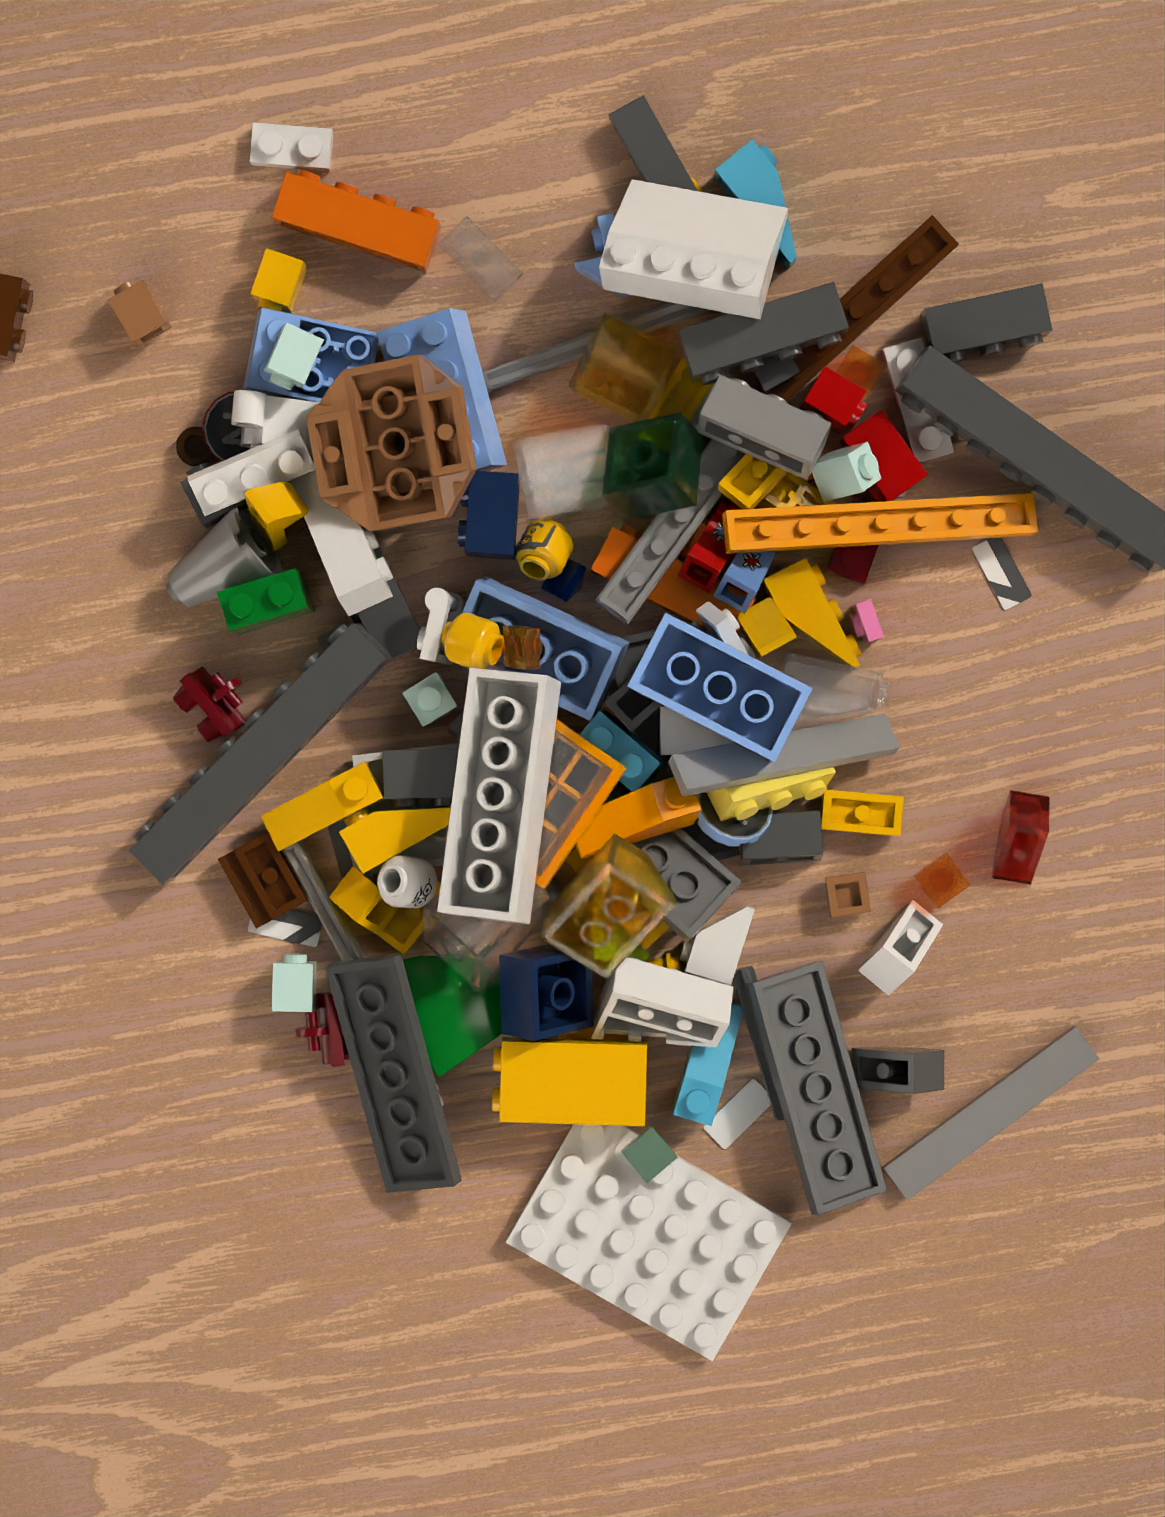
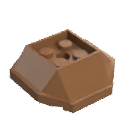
[306,354,477,532]

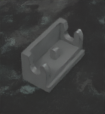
[740,811,823,866]

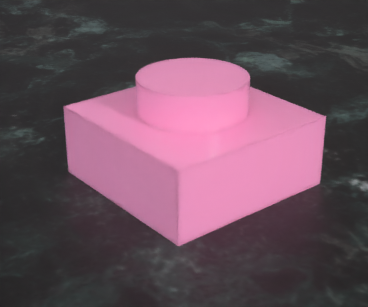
[849,599,884,643]

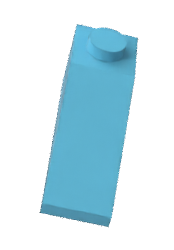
[713,139,797,269]
[671,1003,743,1126]

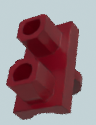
[173,666,247,742]
[295,992,350,1067]

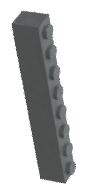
[895,346,1165,573]
[129,623,393,885]

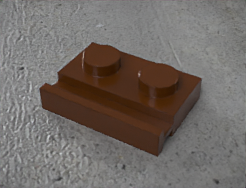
[218,831,308,929]

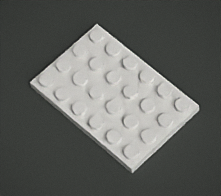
[506,1124,792,1361]

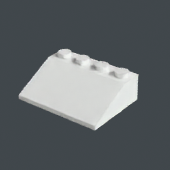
[599,179,788,320]

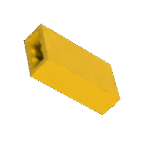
[492,1037,647,1126]

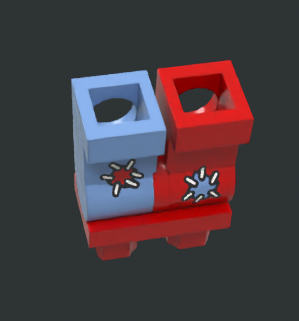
[677,500,777,614]

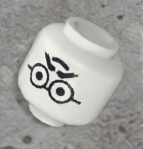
[377,856,437,909]

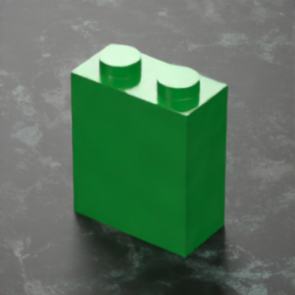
[217,568,315,635]

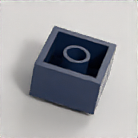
[458,471,520,560]
[499,942,594,1041]

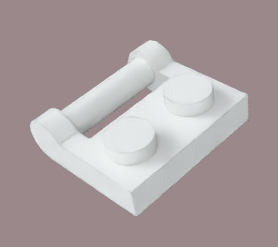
[417,588,465,665]

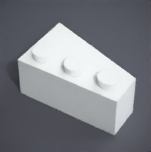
[591,955,733,1047]

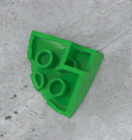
[403,954,502,1077]

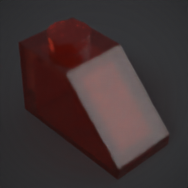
[992,790,1050,885]

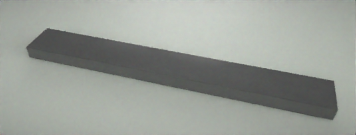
[609,95,800,394]

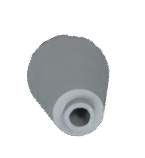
[166,507,281,607]

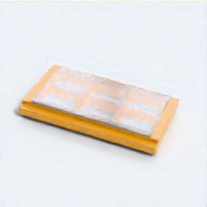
[535,719,627,889]

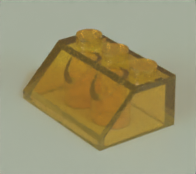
[540,833,677,979]

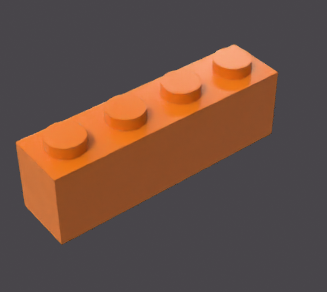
[271,169,441,273]
[590,524,755,634]

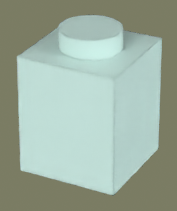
[263,322,324,390]
[812,441,882,502]
[402,672,459,727]
[272,953,316,1012]

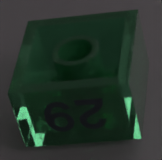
[602,412,703,520]

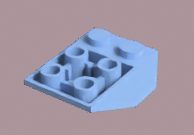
[243,308,379,402]

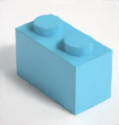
[580,711,668,792]

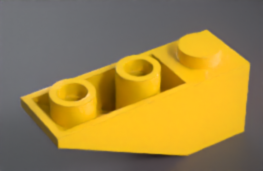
[762,558,862,669]

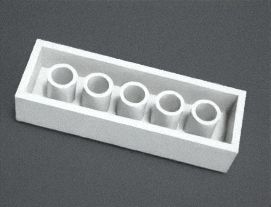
[437,668,561,924]

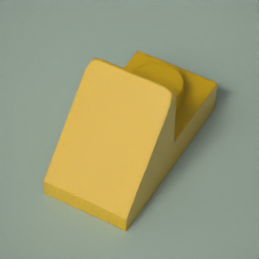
[244,481,309,551]
[737,598,797,658]

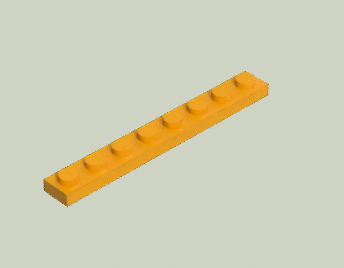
[722,493,1038,554]

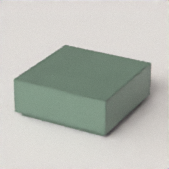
[621,1125,678,1183]

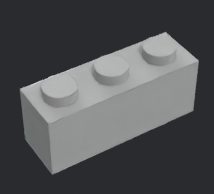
[697,375,831,480]

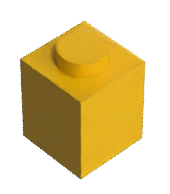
[250,248,308,312]
[329,866,399,935]

